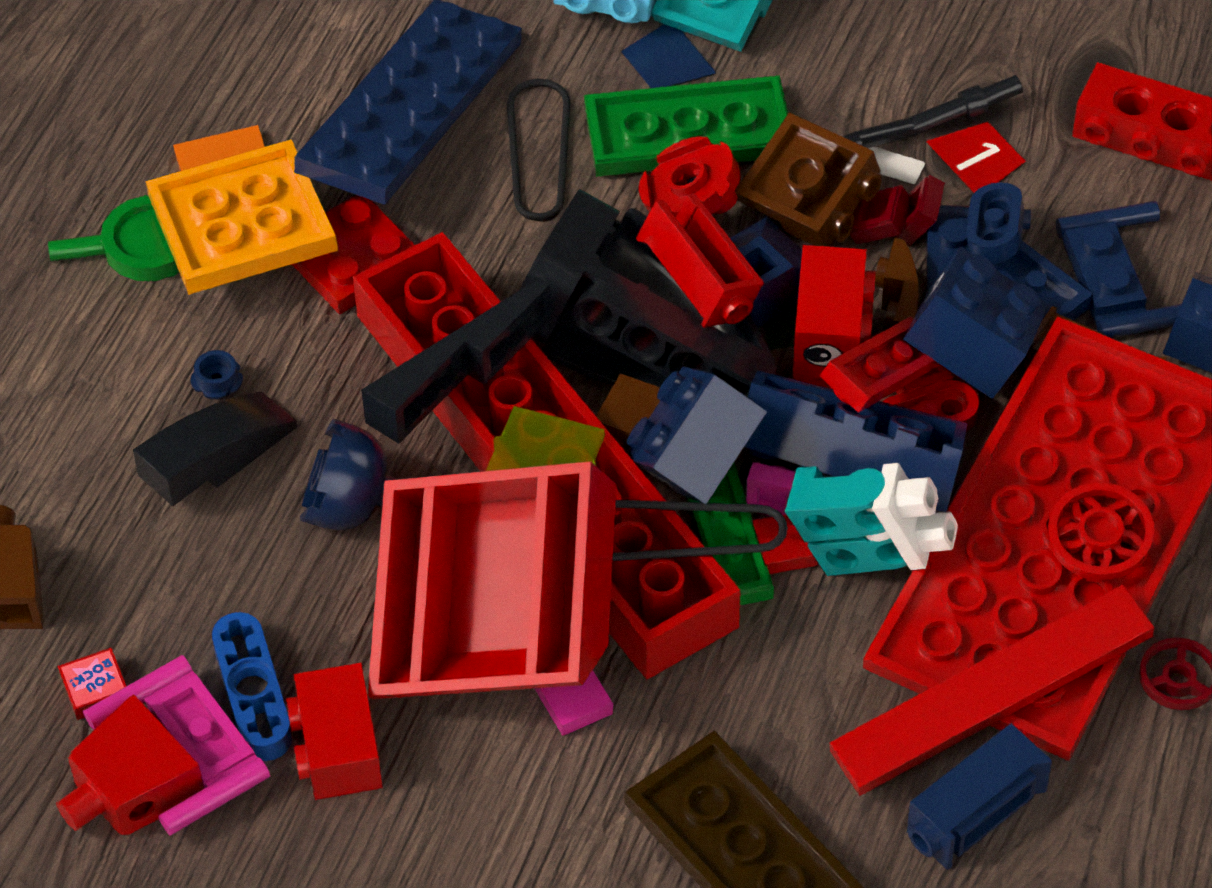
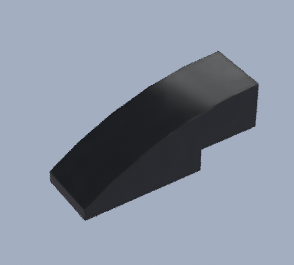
[133,391,297,506]

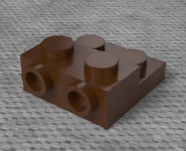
[735,112,882,247]

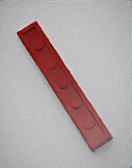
[829,584,1154,796]

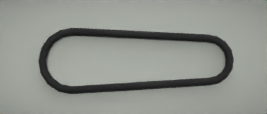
[507,78,571,221]
[613,500,788,561]

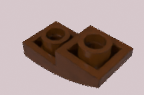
[875,238,919,331]

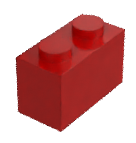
[286,662,383,800]

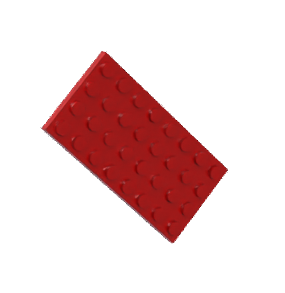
[863,316,1212,761]

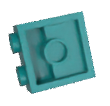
[651,0,772,52]

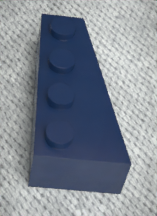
[744,370,967,512]

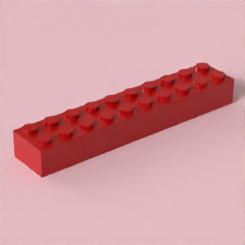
[353,232,741,680]

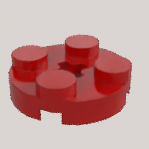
[639,136,741,218]

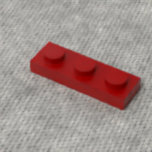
[819,316,940,413]

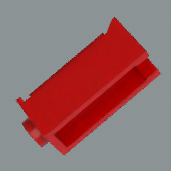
[636,194,764,328]

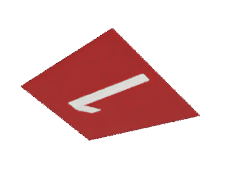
[926,122,1026,193]

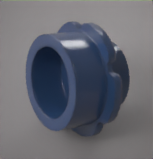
[191,350,243,400]

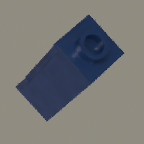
[907,723,1052,870]

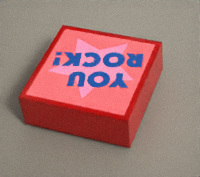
[58,648,126,720]

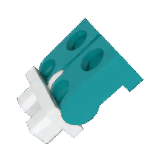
[785,463,958,576]

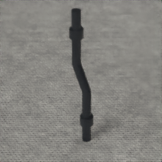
[743,75,1023,178]

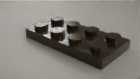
[624,730,864,888]

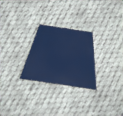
[621,24,716,88]

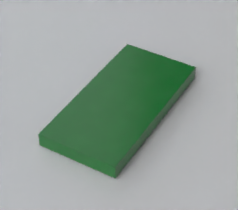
[584,75,788,177]

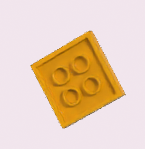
[145,139,338,295]

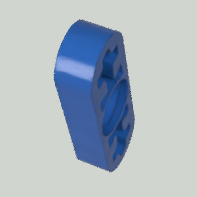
[212,612,292,761]

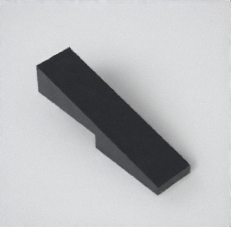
[361,278,552,444]

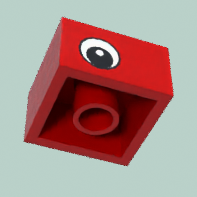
[793,245,876,389]

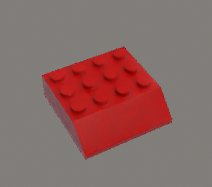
[367,461,617,699]

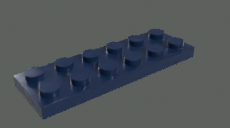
[294,0,522,205]

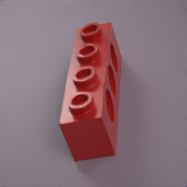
[1072,62,1212,181]

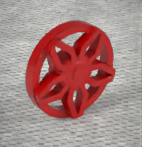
[1048,482,1154,583]

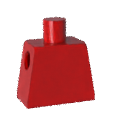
[56,694,204,835]

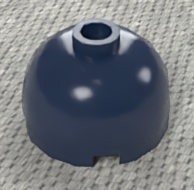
[300,419,395,530]

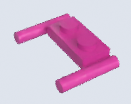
[83,655,270,836]

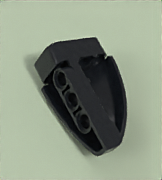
[519,189,776,398]

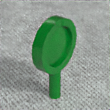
[48,195,179,281]

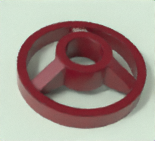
[1139,637,1212,710]

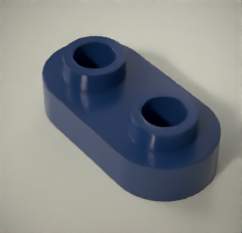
[966,182,1025,265]

